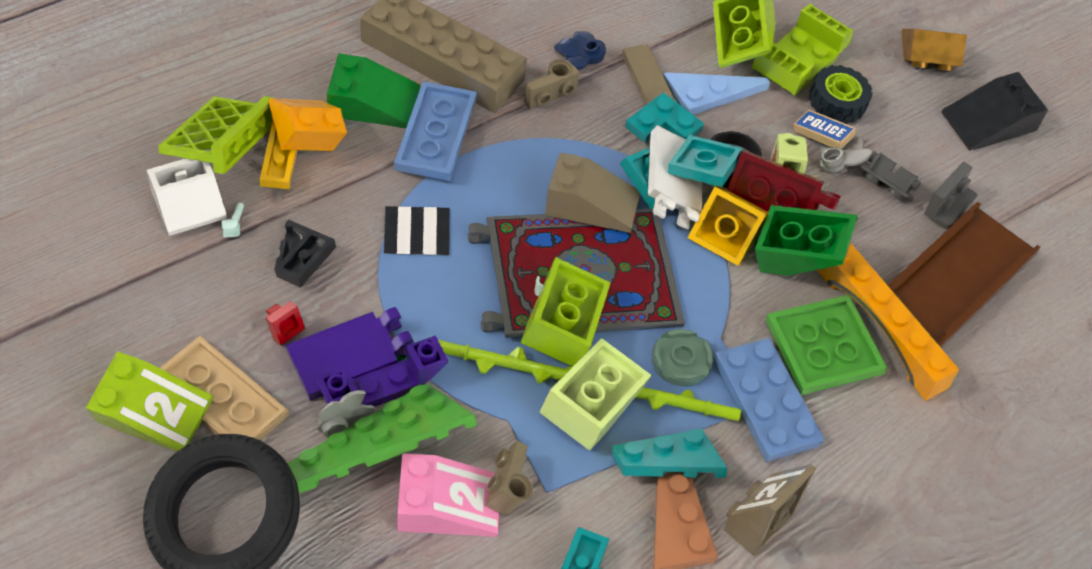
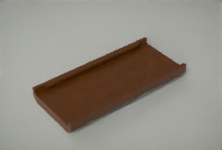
[888,202,1041,348]

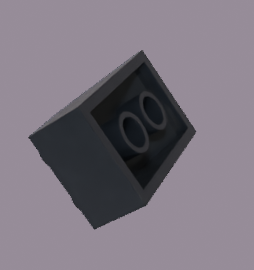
[942,72,1048,151]

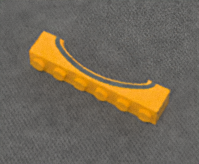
[817,242,959,401]

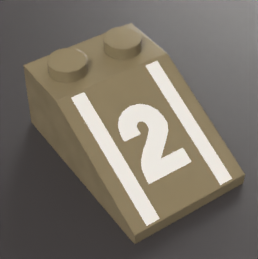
[724,464,816,556]

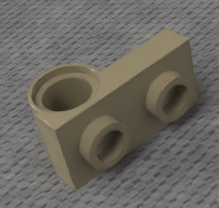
[524,59,579,109]
[485,440,533,514]

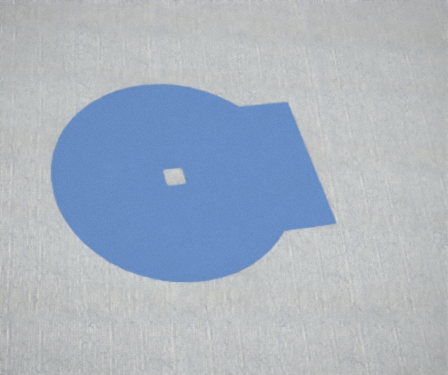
[378,138,738,493]

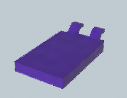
[286,307,414,401]

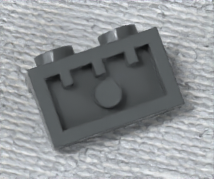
[924,161,977,229]

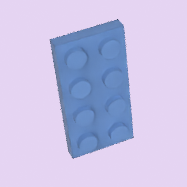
[394,81,477,181]
[713,338,825,462]

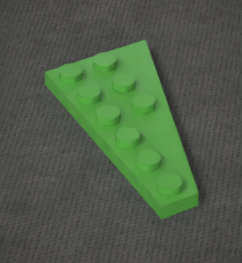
[262,383,477,493]

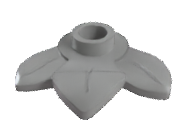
[820,136,872,173]
[316,390,375,438]

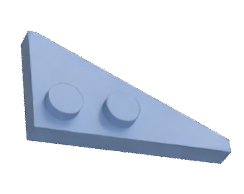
[663,72,770,115]

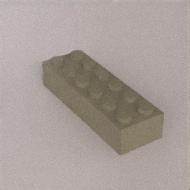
[360,0,527,113]

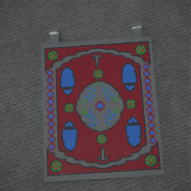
[468,209,685,338]

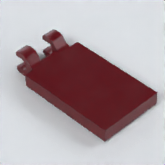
[727,150,841,212]

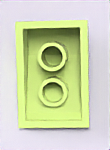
[539,338,652,451]

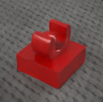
[265,301,306,346]

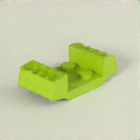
[751,3,853,96]

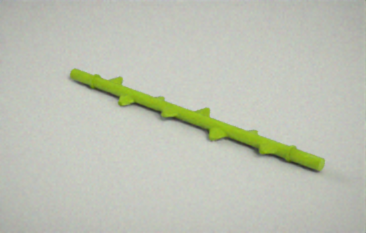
[438,340,741,421]

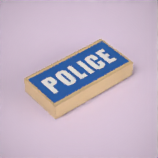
[794,110,856,149]

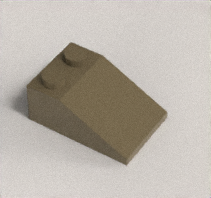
[545,153,640,233]

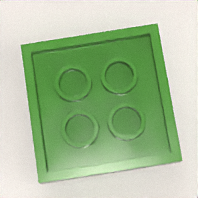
[765,295,887,395]

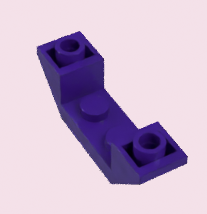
[316,335,448,407]

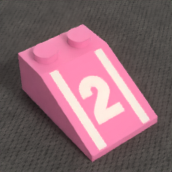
[397,453,499,537]

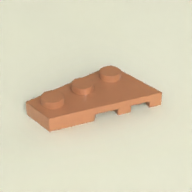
[653,472,718,569]

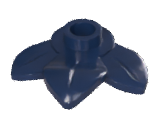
[554,31,606,70]

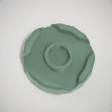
[652,329,713,387]

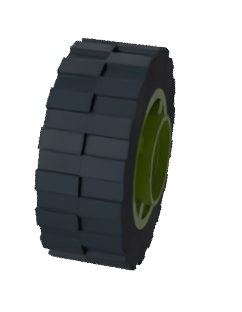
[809,65,873,124]

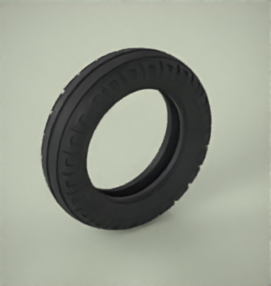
[143,434,300,569]

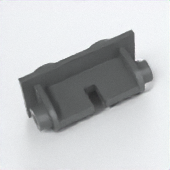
[861,151,921,200]

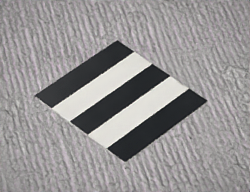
[384,206,449,255]

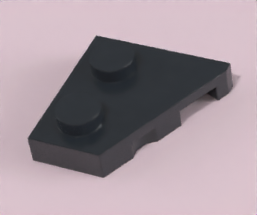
[274,219,336,288]

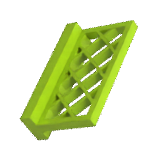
[158,96,275,174]

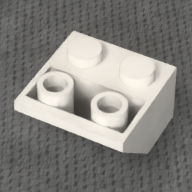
[147,158,227,236]

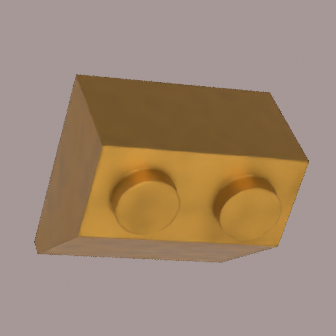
[902,28,967,71]

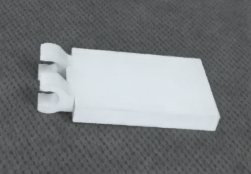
[648,125,702,230]

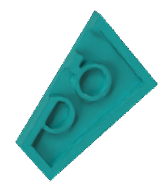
[612,429,727,478]

